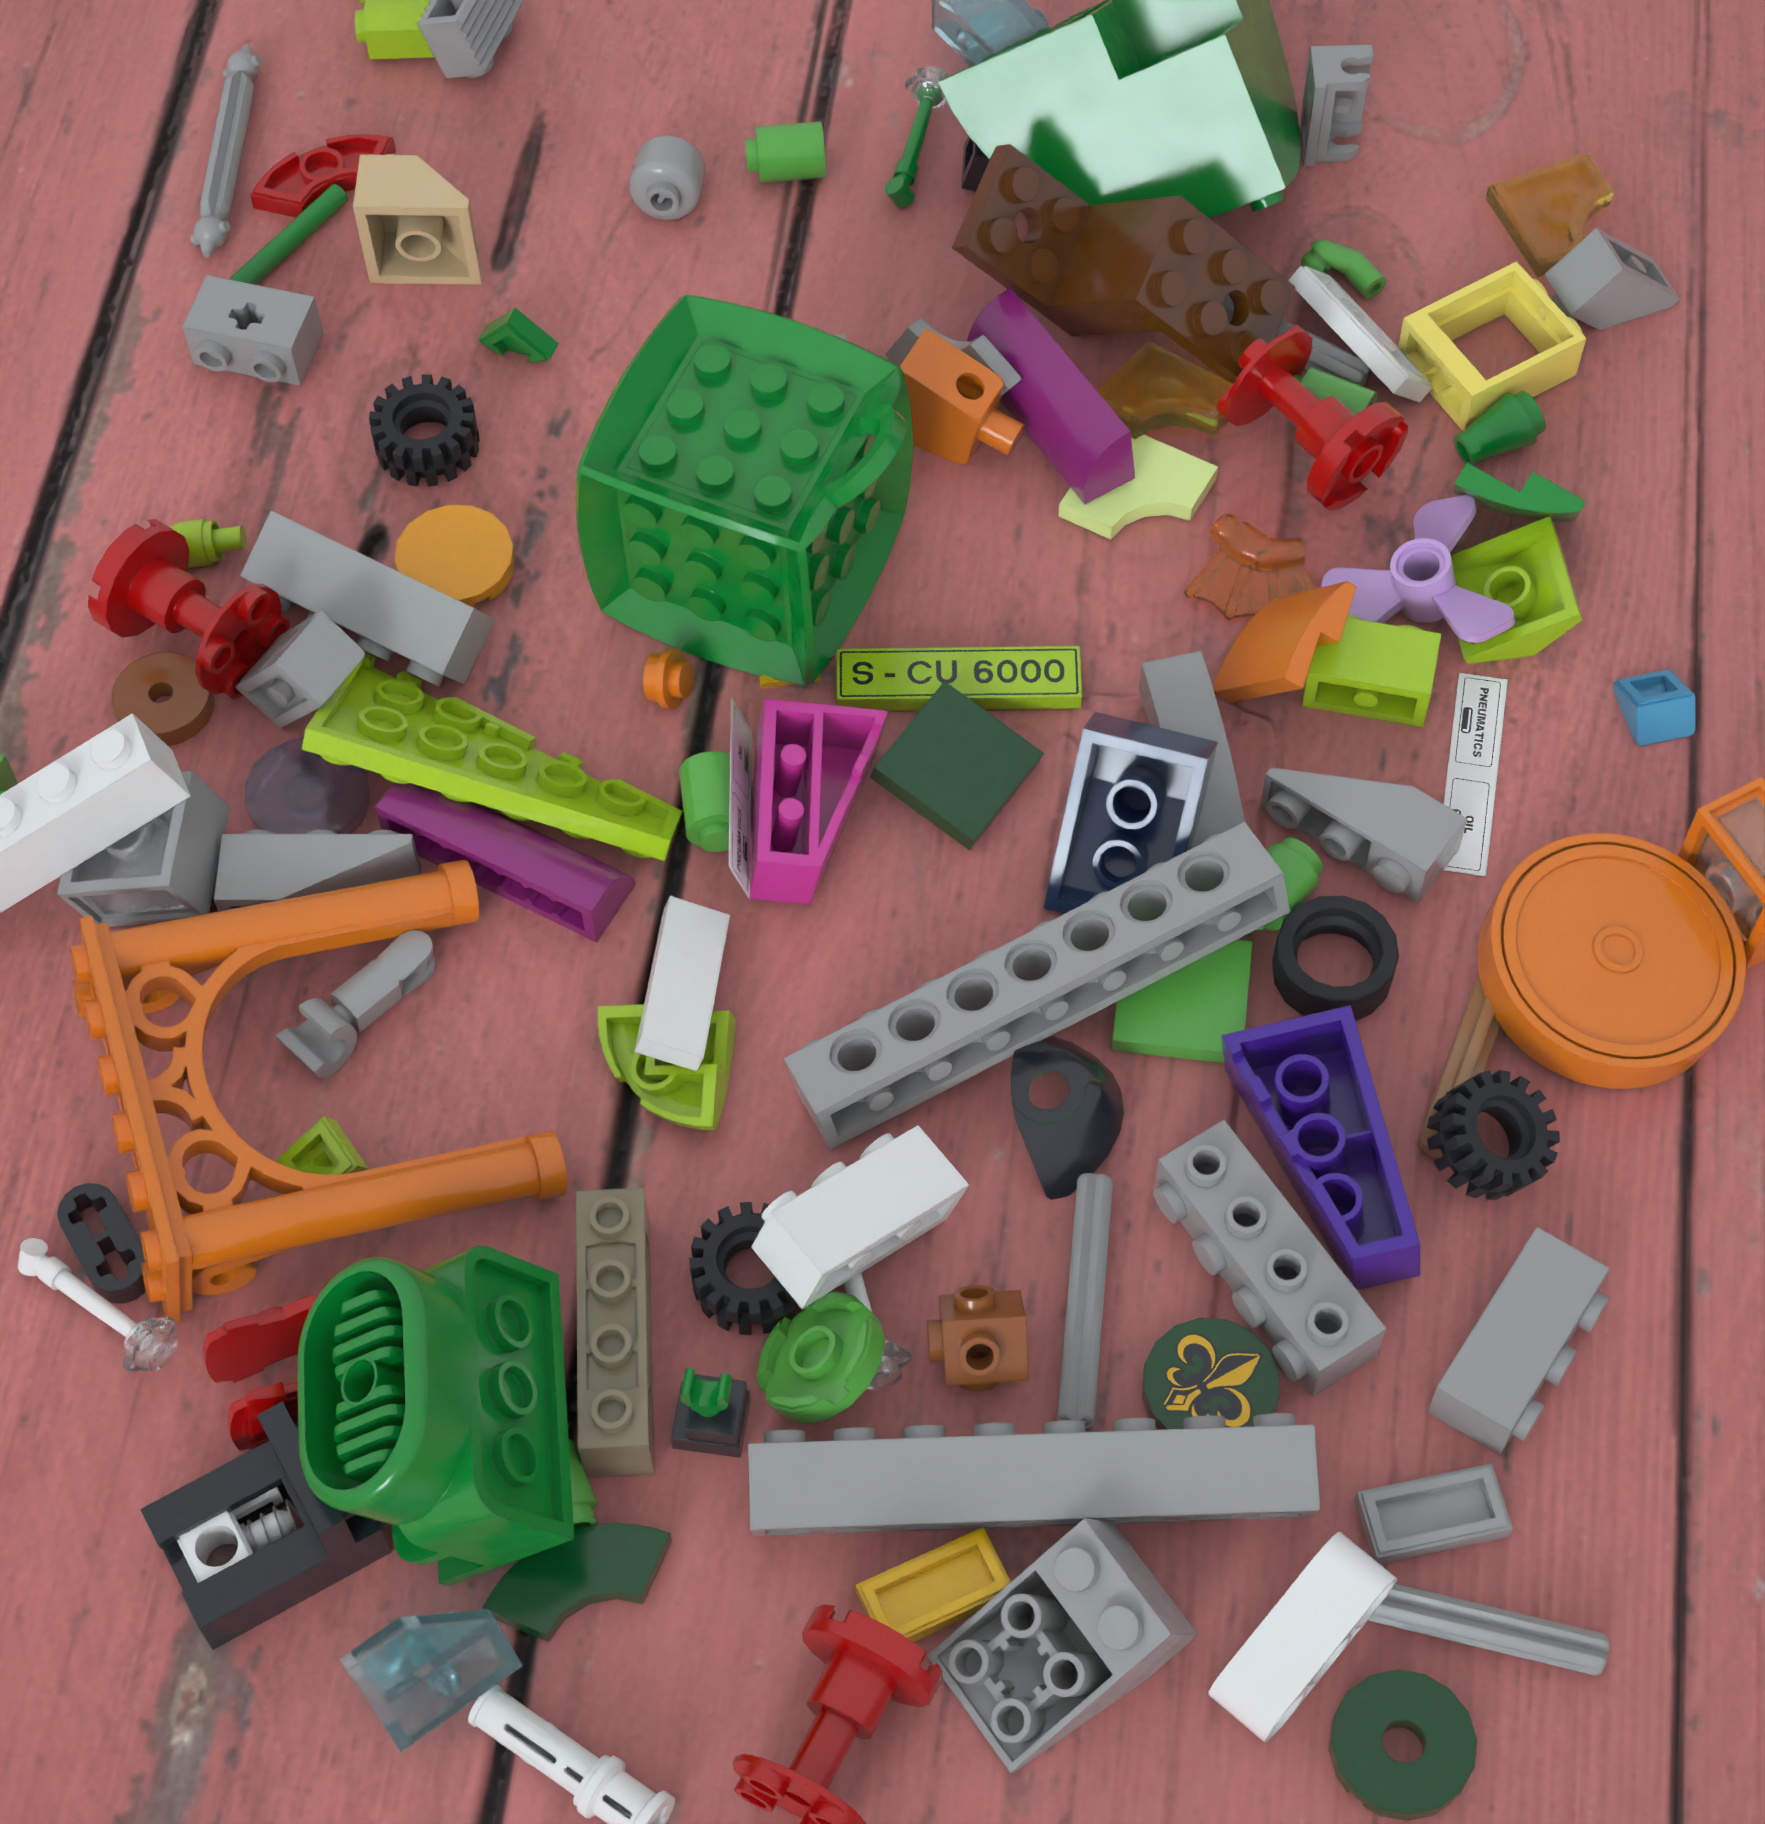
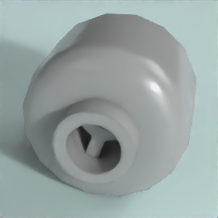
[629,135,706,220]

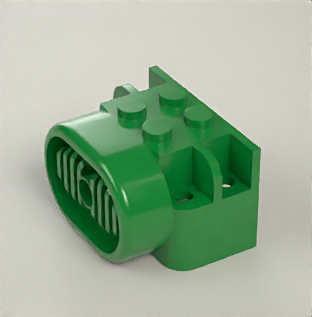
[297,1245,574,1586]

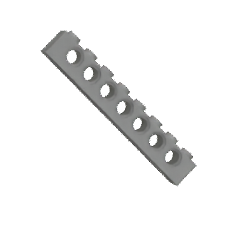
[783,822,1290,1150]

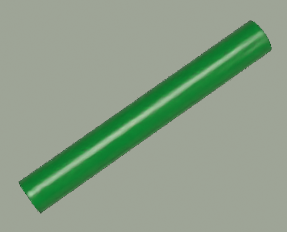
[229,184,348,285]

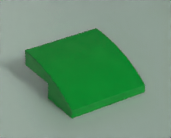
[1454,463,1586,522]

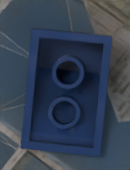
[1043,712,1218,914]

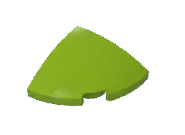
[598,1004,737,1130]

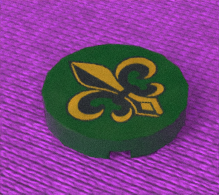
[1142,1318,1280,1430]

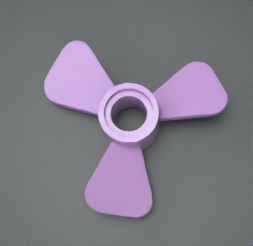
[1321,495,1515,643]

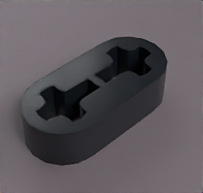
[57,1183,146,1304]

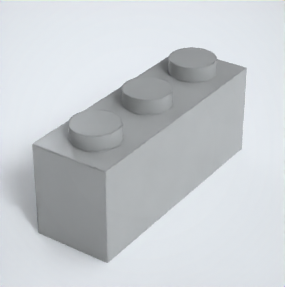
[1428,1227,1610,1456]

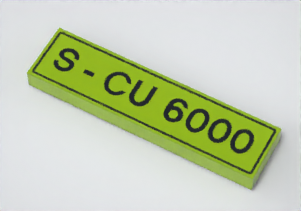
[837,646,1082,711]

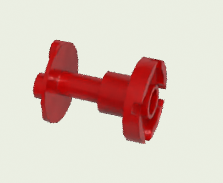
[1216,325,1408,511]
[88,519,290,699]
[733,1604,943,1824]

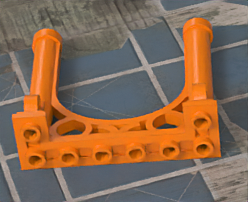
[70,860,567,1325]

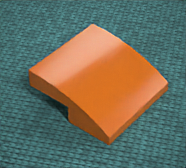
[1213,581,1357,703]

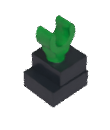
[671,1368,751,1458]

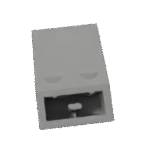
[927,1518,1198,1773]

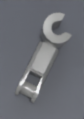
[275,930,436,1078]

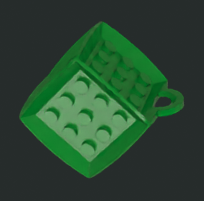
[575,295,913,686]

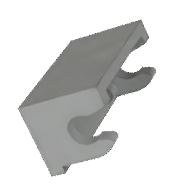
[1299,45,1374,167]

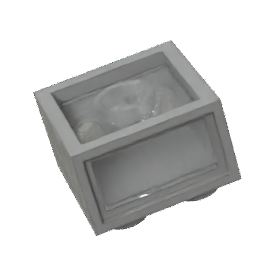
[57,771,230,927]

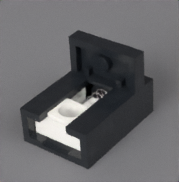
[140,1401,392,1650]

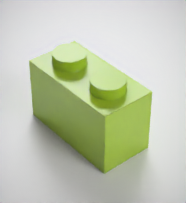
[1302,615,1441,728]

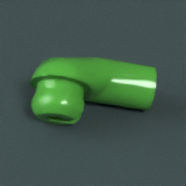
[1301,239,1387,299]

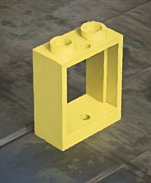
[1398,261,1586,431]

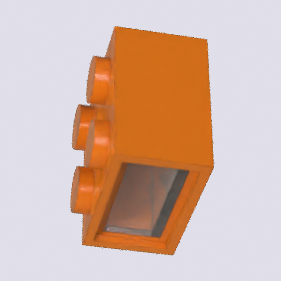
[1678,777,1765,970]

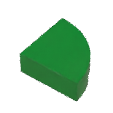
[478,307,559,362]

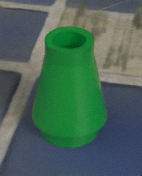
[1453,390,1546,466]

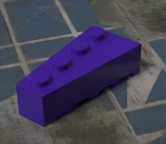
[1221,1005,1420,1290]

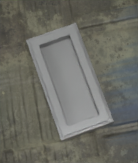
[1355,1463,1513,1565]

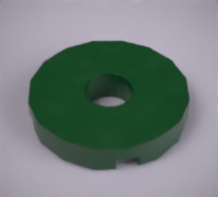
[1328,1669,1477,1821]

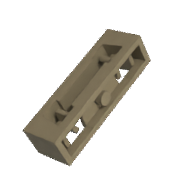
[576,1188,655,1478]

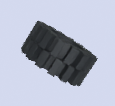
[369,374,480,487]
[1427,1070,1560,1200]
[689,1202,803,1335]

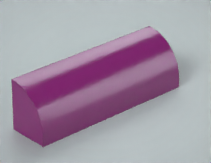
[967,287,1135,505]
[375,783,636,943]

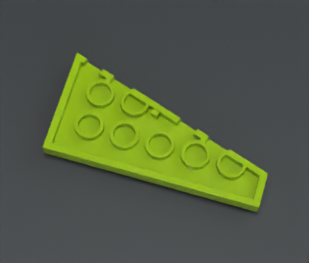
[302,651,682,861]

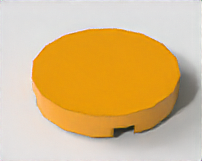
[394,505,515,608]

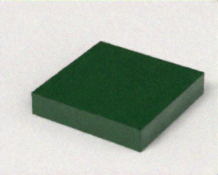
[870,681,1044,850]

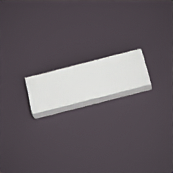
[1288,266,1433,402]
[634,896,730,1071]

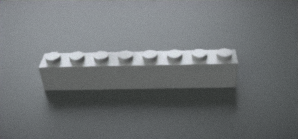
[748,1413,1320,1536]

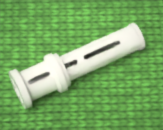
[468,1684,675,1824]

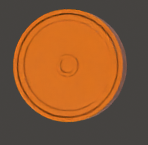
[1477,833,1746,1089]

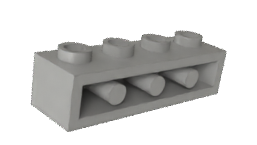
[240,511,495,686]
[1153,1120,1387,1397]

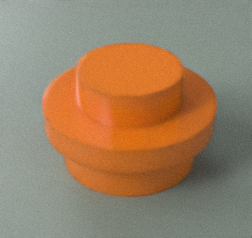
[643,648,694,710]

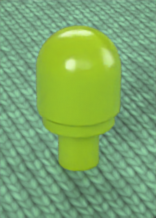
[170,518,247,569]

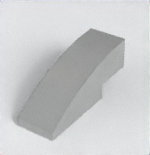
[1139,651,1245,849]

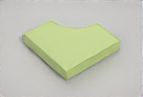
[1058,428,1218,540]

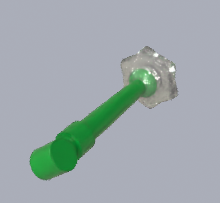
[885,66,950,208]

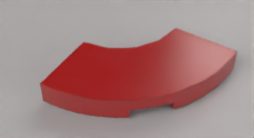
[250,134,396,218]

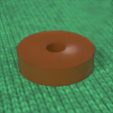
[112,652,214,746]

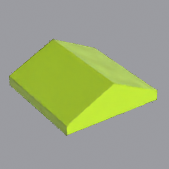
[1451,516,1583,664]

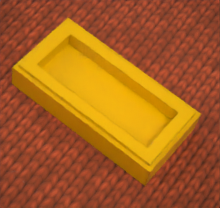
[855,1527,1011,1642]

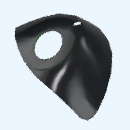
[1011,1035,1124,1200]

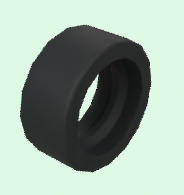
[1272,895,1399,1021]

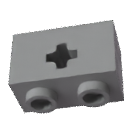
[182,275,324,386]

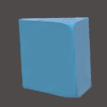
[1613,669,1695,746]

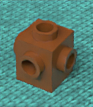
[927,1285,1029,1391]

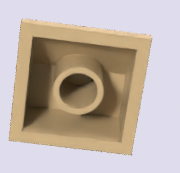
[353,154,483,285]

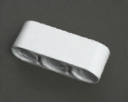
[1208,1532,1397,1743]

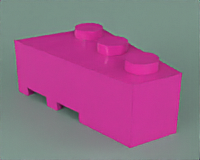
[748,698,889,905]

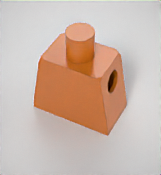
[900,328,1025,465]

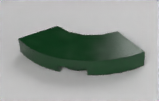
[482,1523,672,1642]

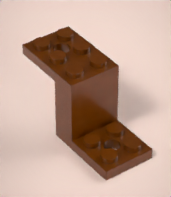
[952,144,1295,385]

